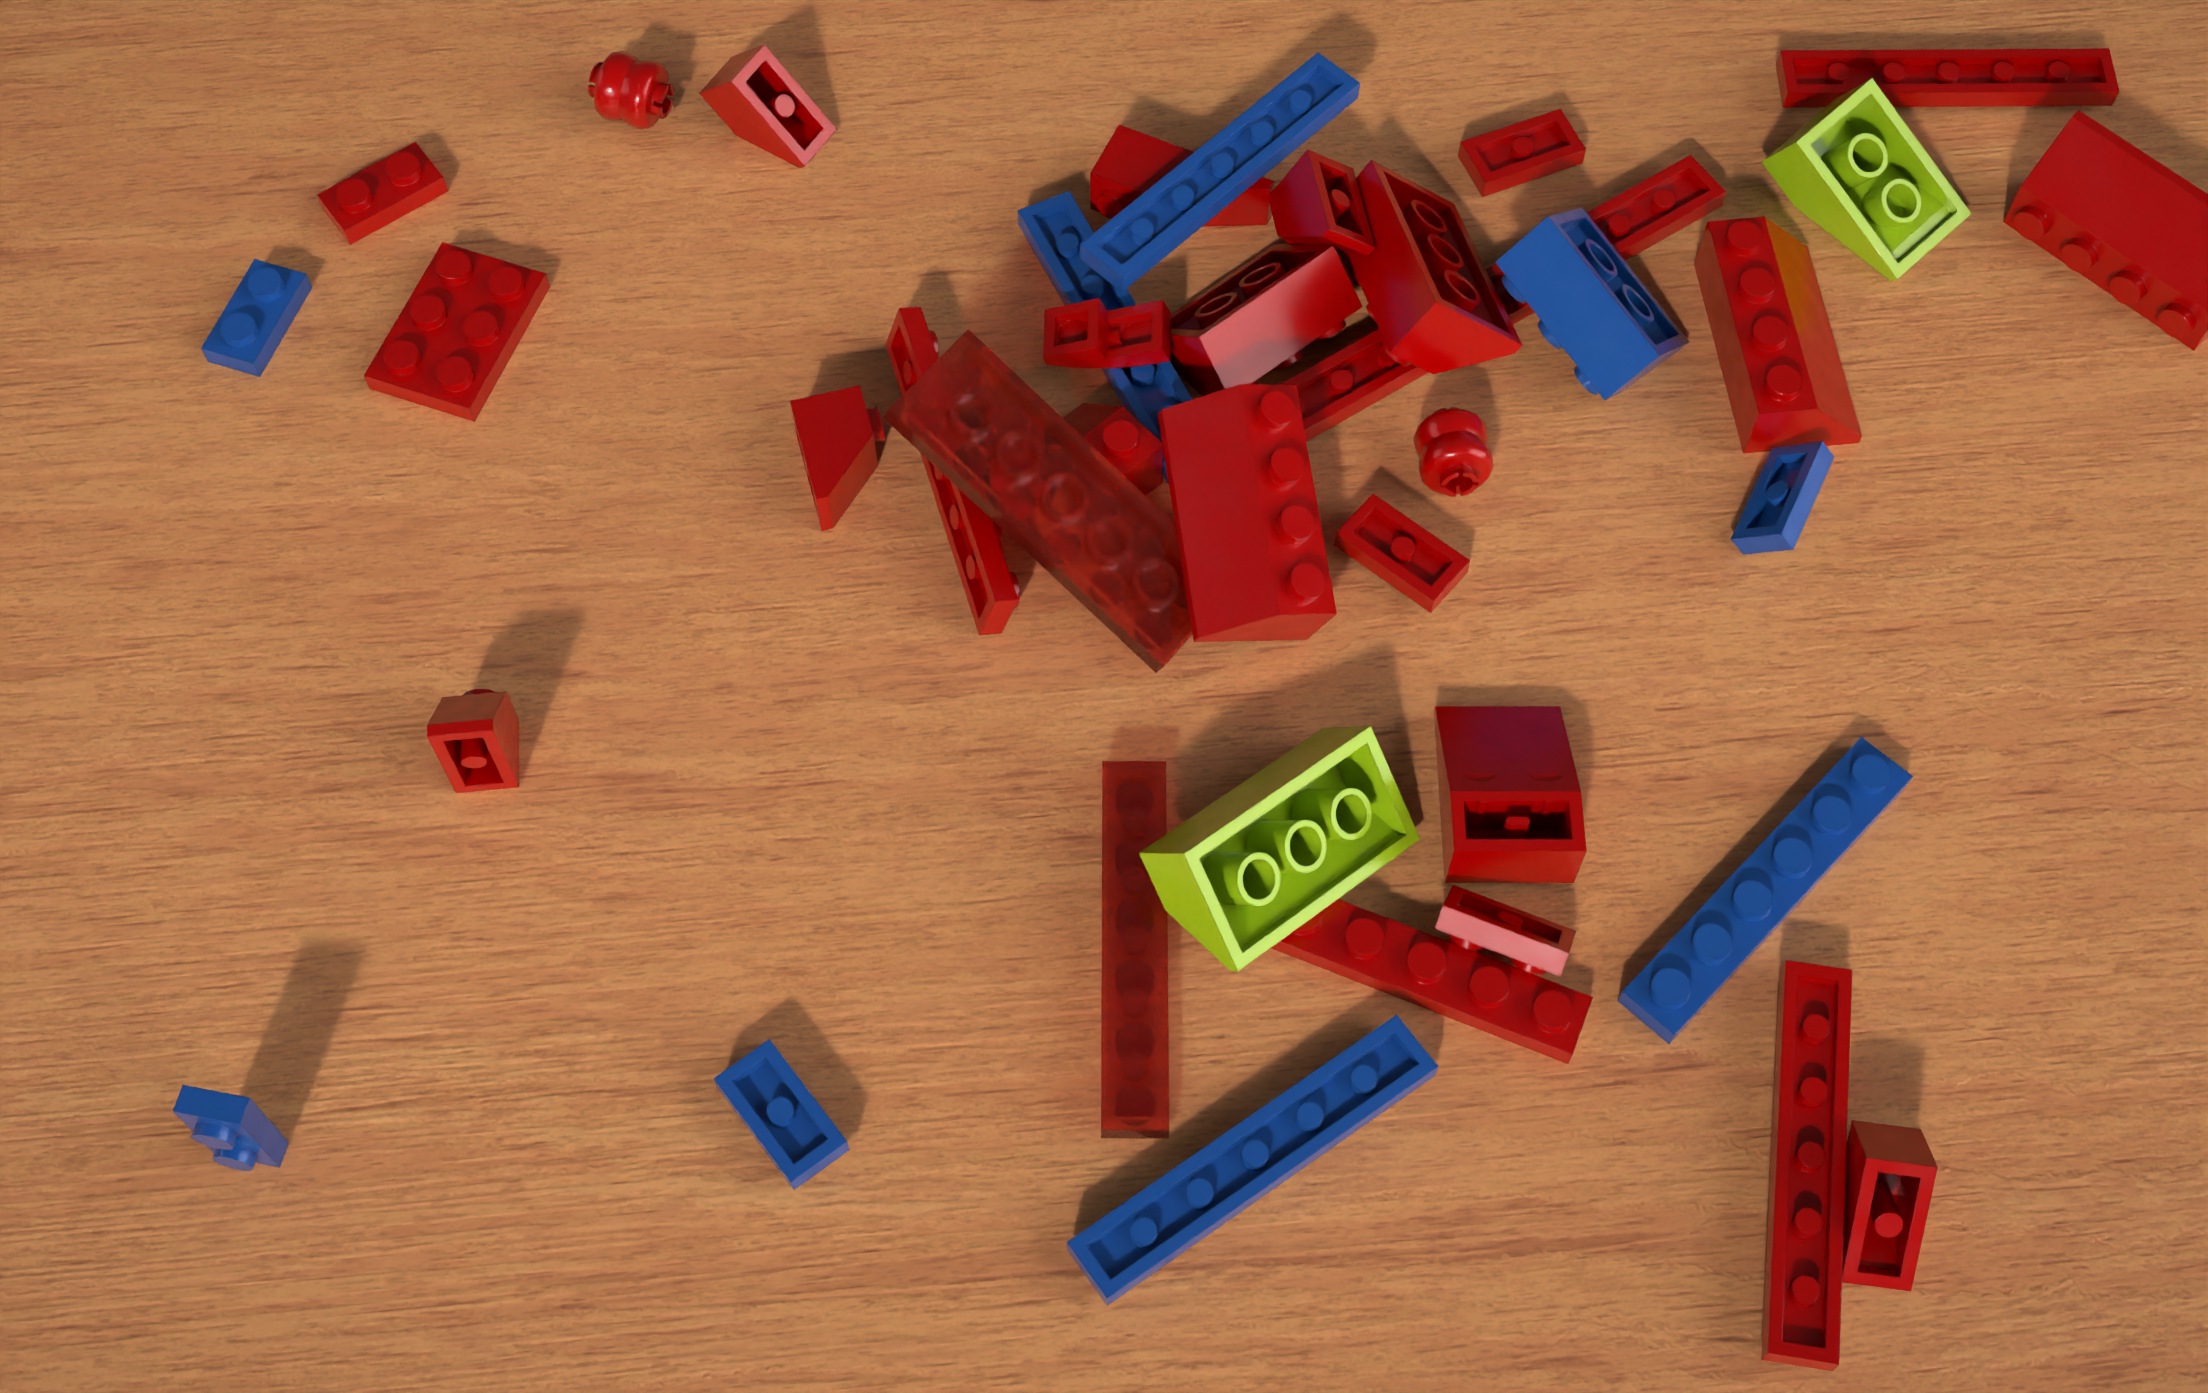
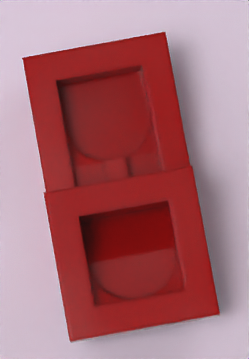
[1043,298,1171,368]

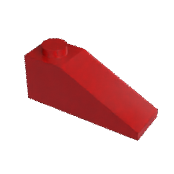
[1090,125,1274,227]

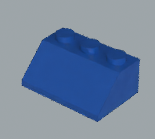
[1495,208,1689,400]

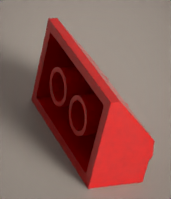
[1170,244,1363,396]

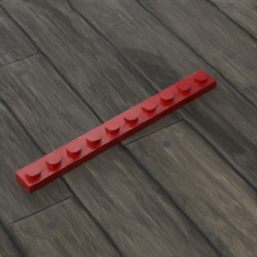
[1279,155,1726,442]

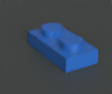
[201,259,312,377]
[1731,441,1834,555]
[714,1039,850,1190]
[173,1085,288,1171]

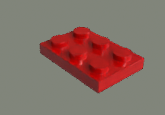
[364,242,550,422]

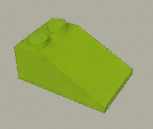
[1761,78,1972,282]

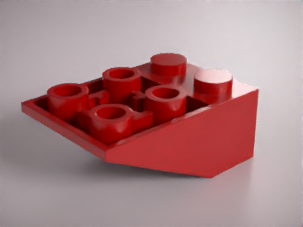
[1434,706,1587,883]

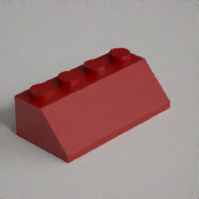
[2003,110,2208,351]
[1348,159,1523,374]
[1694,216,1862,454]
[1158,384,1337,642]

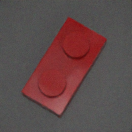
[1458,108,1586,197]
[317,142,448,245]
[1334,494,1470,613]
[1434,885,1576,976]

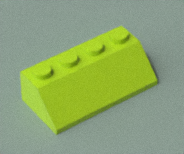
[1139,726,1420,972]

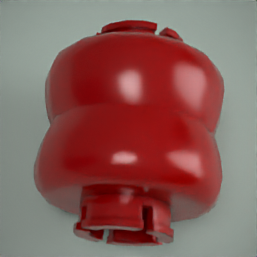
[588,51,675,130]
[1413,407,1494,497]

